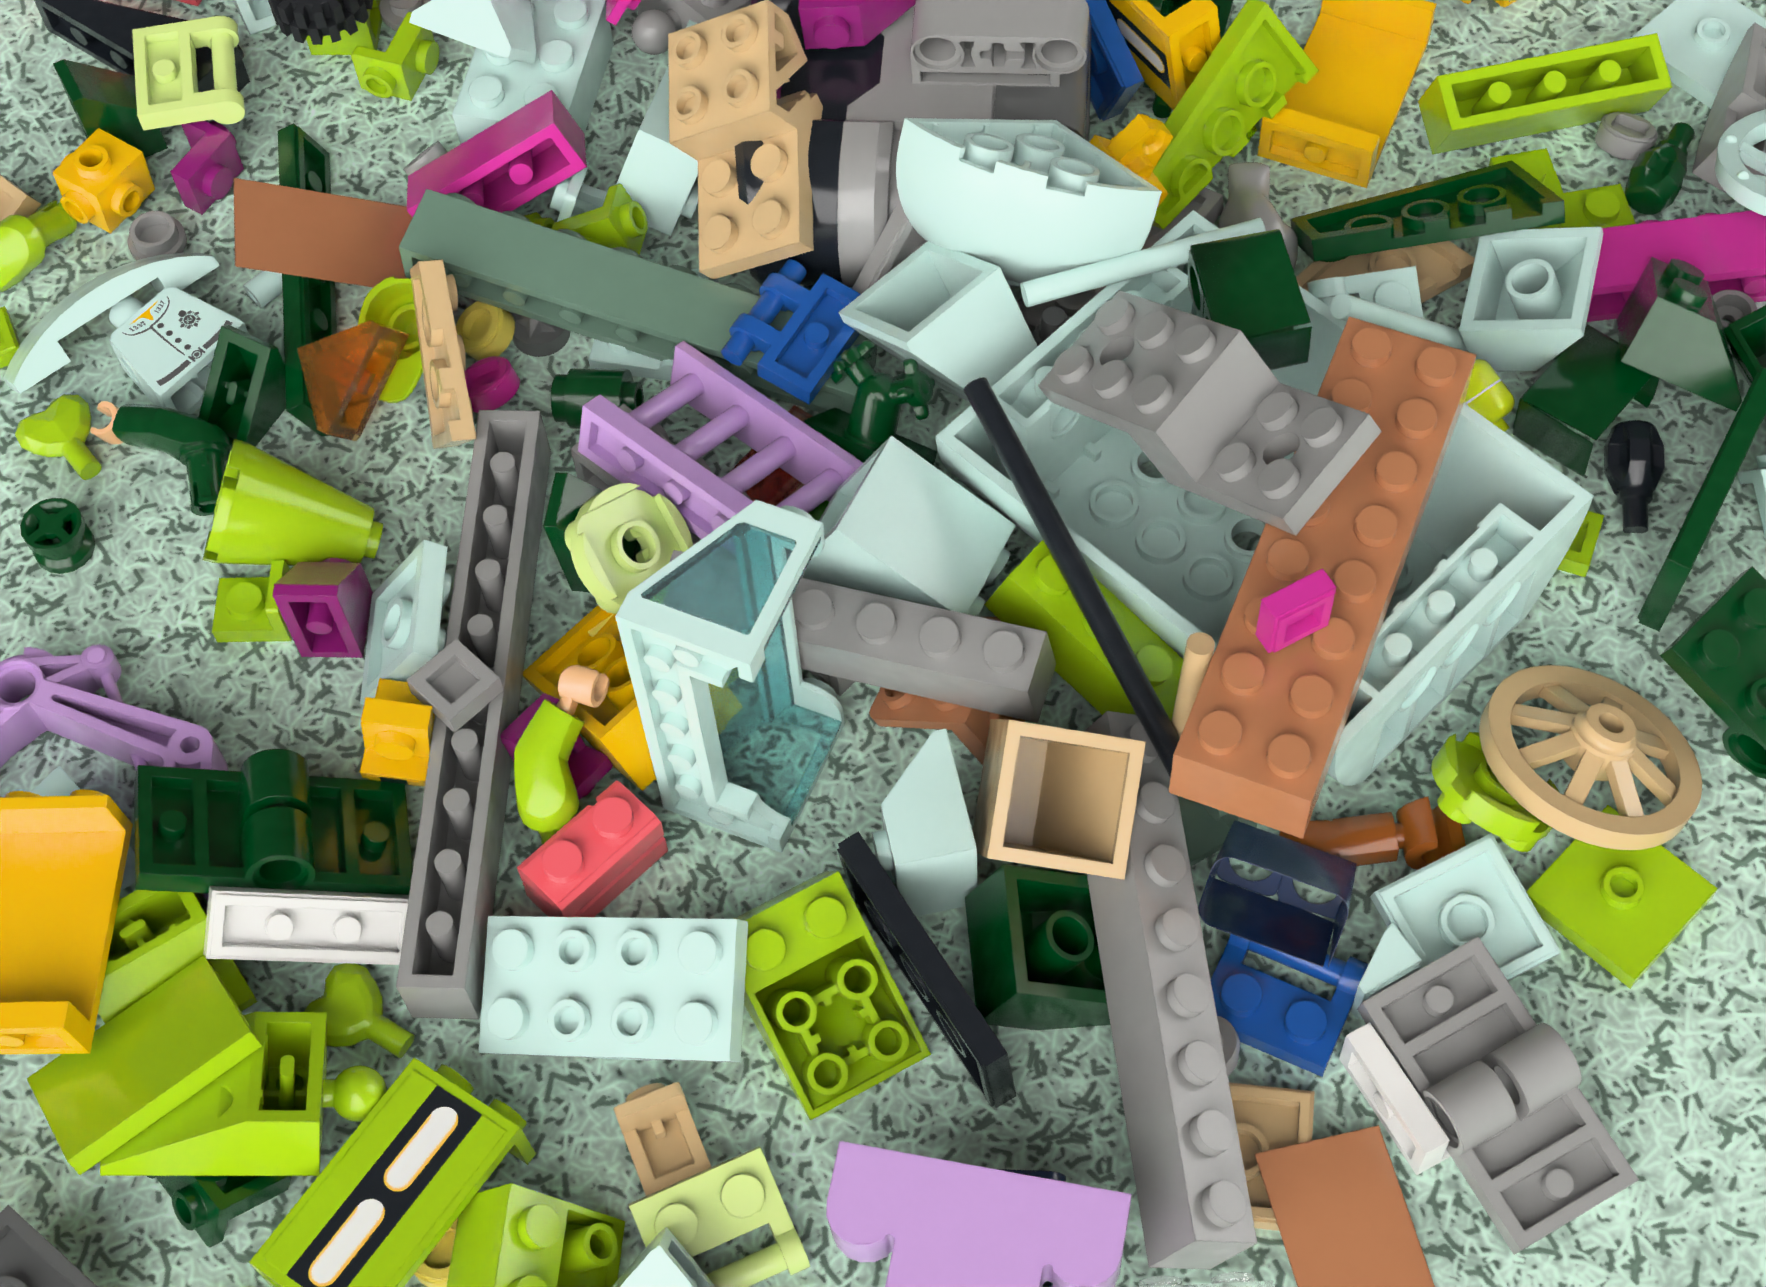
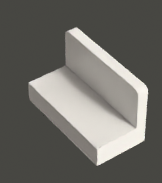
[1339,1022,1451,1175]

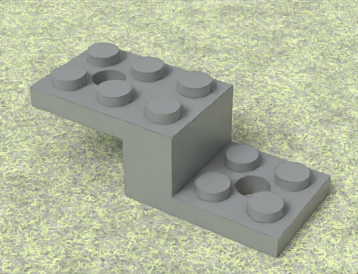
[1038,290,1382,536]

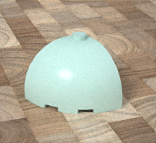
[896,118,1162,289]

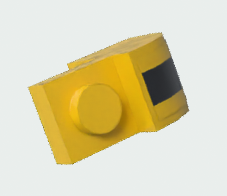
[360,678,435,787]

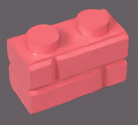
[517,780,668,917]

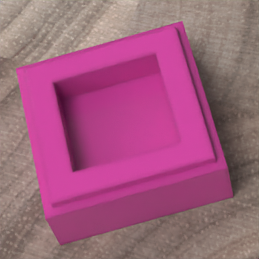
[1255,568,1336,653]

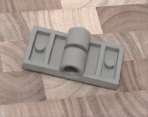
[1357,937,1639,1255]

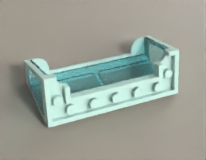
[615,500,845,853]

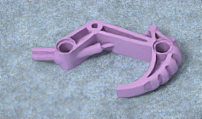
[0,644,228,901]

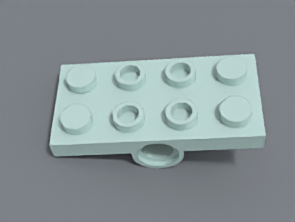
[478,916,748,1063]

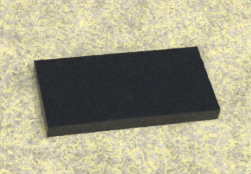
[837,831,1016,1108]

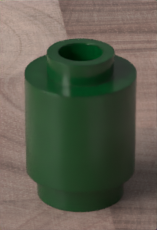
[551,368,644,429]

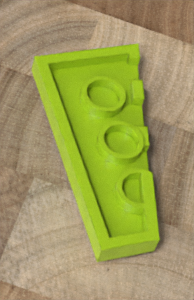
[1152,0,1319,230]

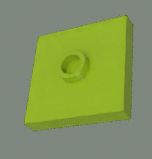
[1526,805,1718,989]

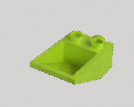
[100,1011,387,1176]

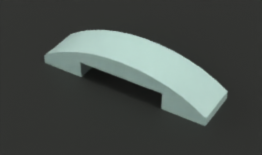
[3,253,220,394]

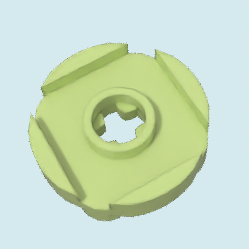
[565,483,693,614]

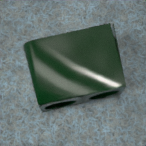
[1188,229,1312,370]
[1513,324,1660,478]

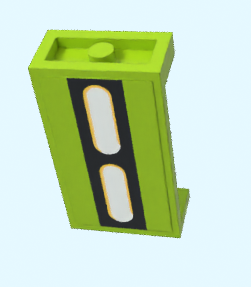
[249,1058,536,1287]

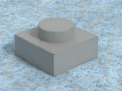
[406,638,504,733]

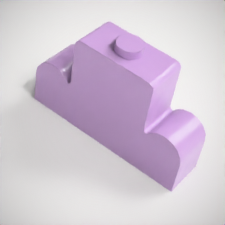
[826,1141,1132,1287]

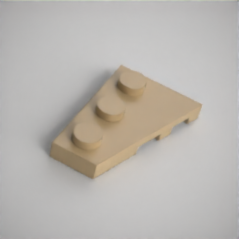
[410,259,477,449]

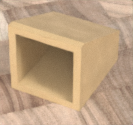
[973,719,1146,880]

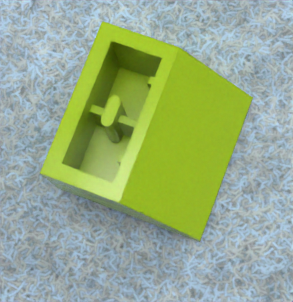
[98,890,258,1023]
[447,1183,625,1287]

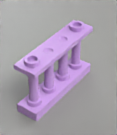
[578,341,863,564]

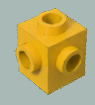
[53,128,155,234]

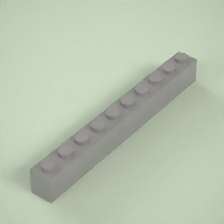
[396,410,551,1019]

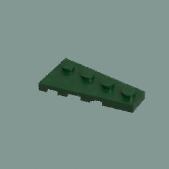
[1290,160,1565,262]

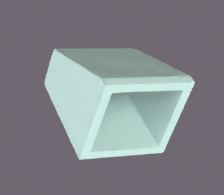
[838,241,1038,401]
[800,435,1016,616]

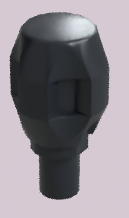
[1604,420,1665,533]

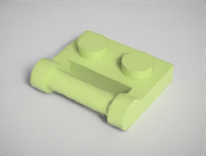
[132,16,245,131]
[628,1146,810,1287]

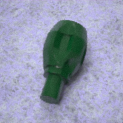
[1625,122,1695,215]

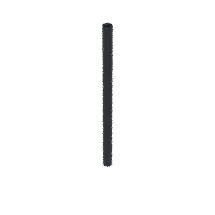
[963,377,1180,778]

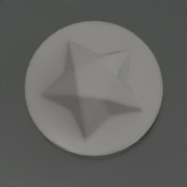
[1595,112,1658,160]

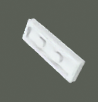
[203,886,409,965]

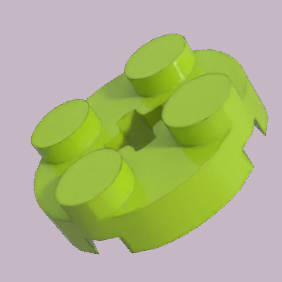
[1431,732,1559,852]

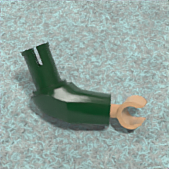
[90,401,232,516]

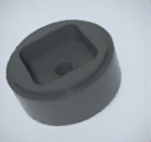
[511,312,571,357]

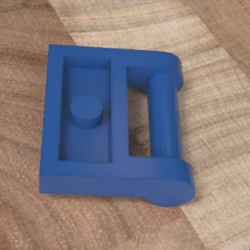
[1211,934,1369,1077]

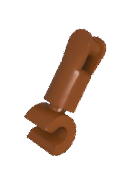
[1278,796,1466,870]

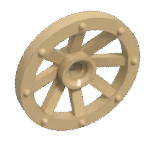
[1479,665,1702,850]

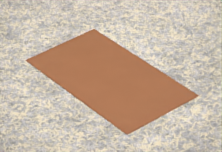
[233,178,413,287]
[1255,1125,1435,1287]

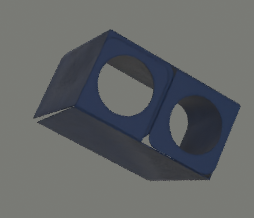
[1198,820,1357,968]

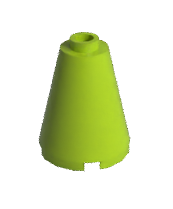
[203,439,383,566]

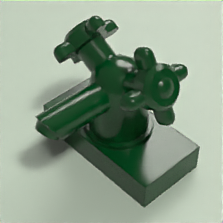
[803,340,937,466]

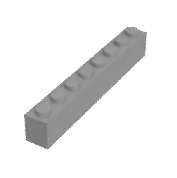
[1084,711,1257,1270]

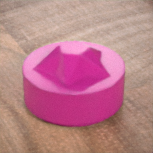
[464,356,520,413]

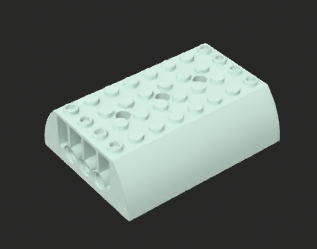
[935,210,1594,786]

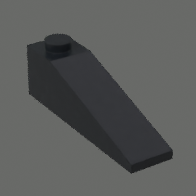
[34,0,250,122]

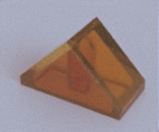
[297,320,410,441]

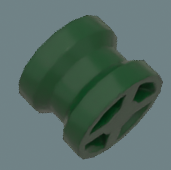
[20,498,95,574]

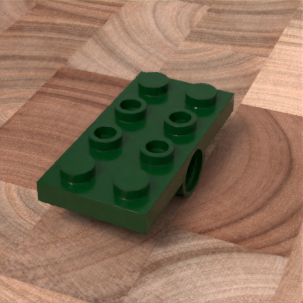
[1660,566,1766,779]
[134,749,413,895]

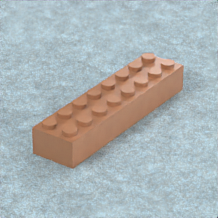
[1169,317,1477,839]

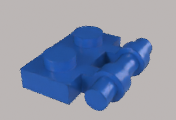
[721,259,861,405]

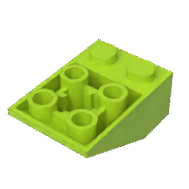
[734,871,931,1120]

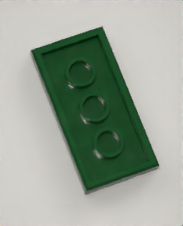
[1637,367,1766,632]

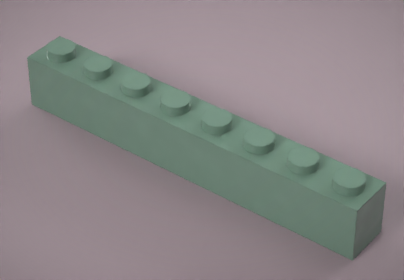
[399,189,878,414]

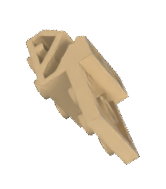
[668,0,823,279]

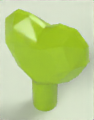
[15,394,102,480]
[304,963,415,1058]

